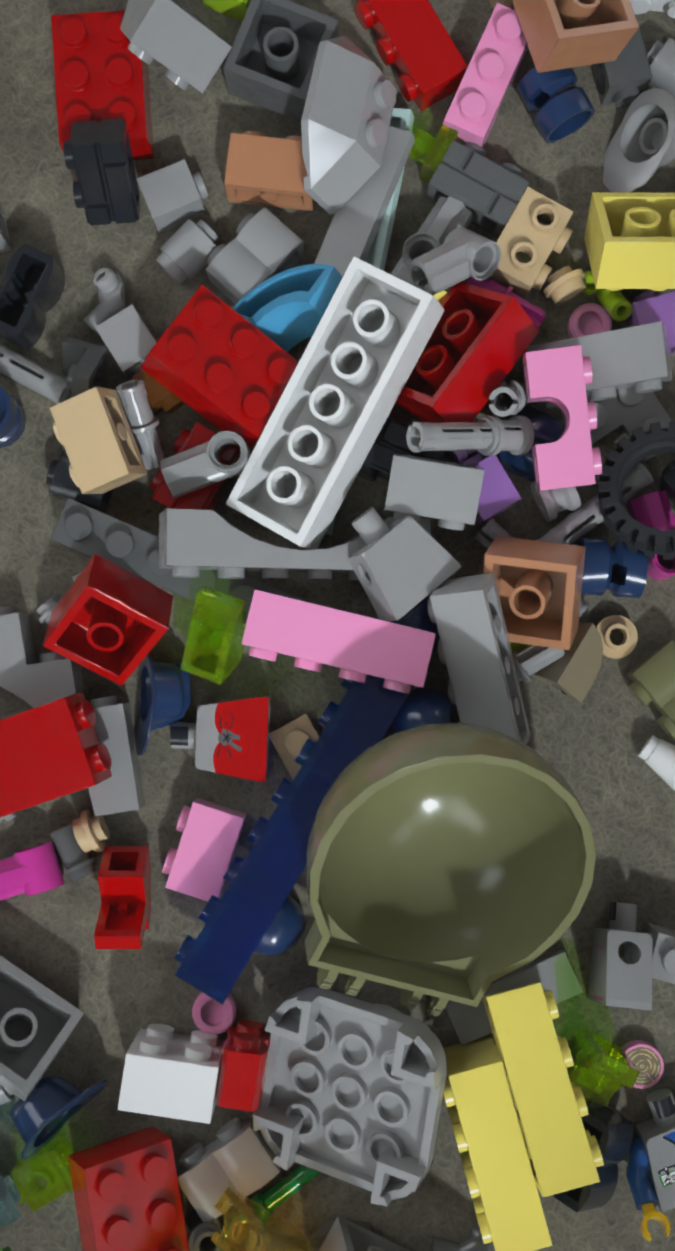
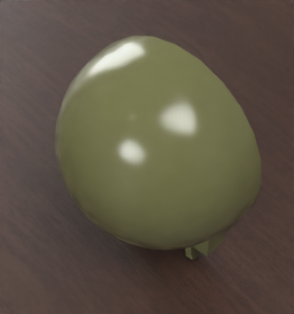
[305,723,596,1017]

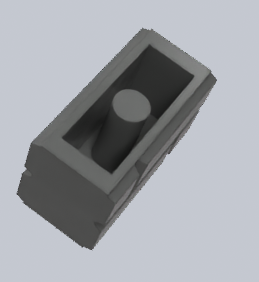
[426,140,530,238]

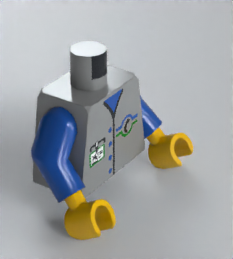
[626,1088,675,1242]

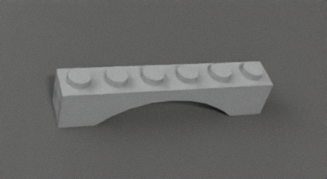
[159,508,431,582]

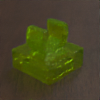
[409,125,458,183]

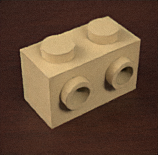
[489,187,573,299]
[50,386,148,494]

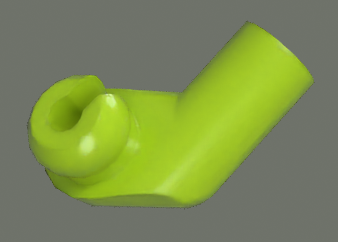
[582,271,632,321]

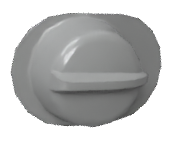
[603,88,675,192]

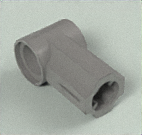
[407,227,501,295]
[160,431,252,499]

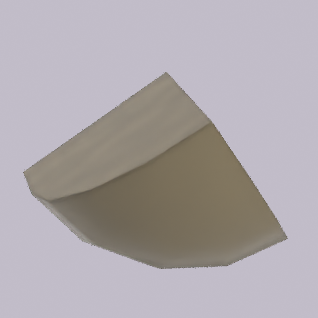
[532,622,603,703]

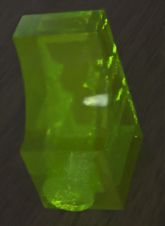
[180,586,246,685]
[567,1027,640,1107]

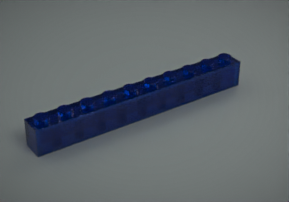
[173,593,440,1005]

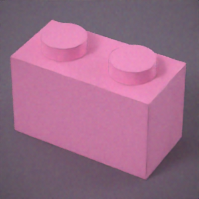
[162,798,247,904]

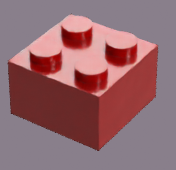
[43,554,173,686]

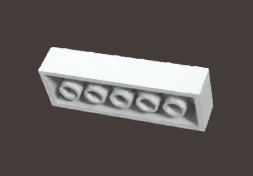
[226,257,445,549]

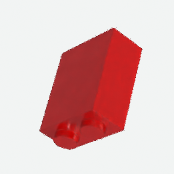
[0,692,112,817]

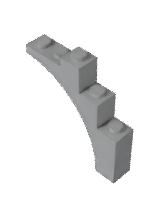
[0,606,146,817]

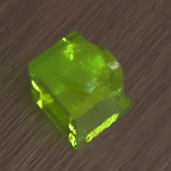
[10,1134,75,1212]

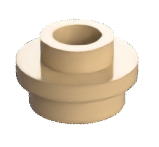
[543,266,586,305]
[596,615,638,659]
[72,809,110,853]

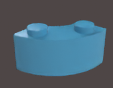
[232,264,343,352]

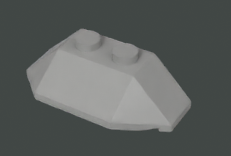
[301,35,397,215]

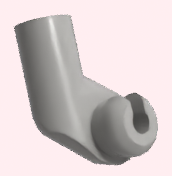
[83,267,126,336]

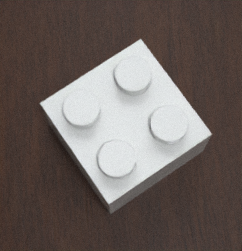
[117,1024,224,1124]

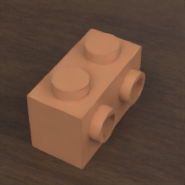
[224,131,314,211]

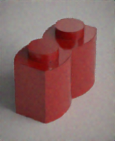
[215,1020,271,1112]

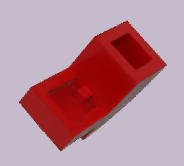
[94,846,151,949]

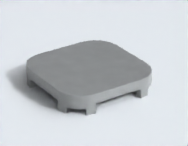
[253,987,447,1206]

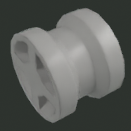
[529,481,581,522]

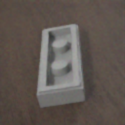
[445,948,583,1046]

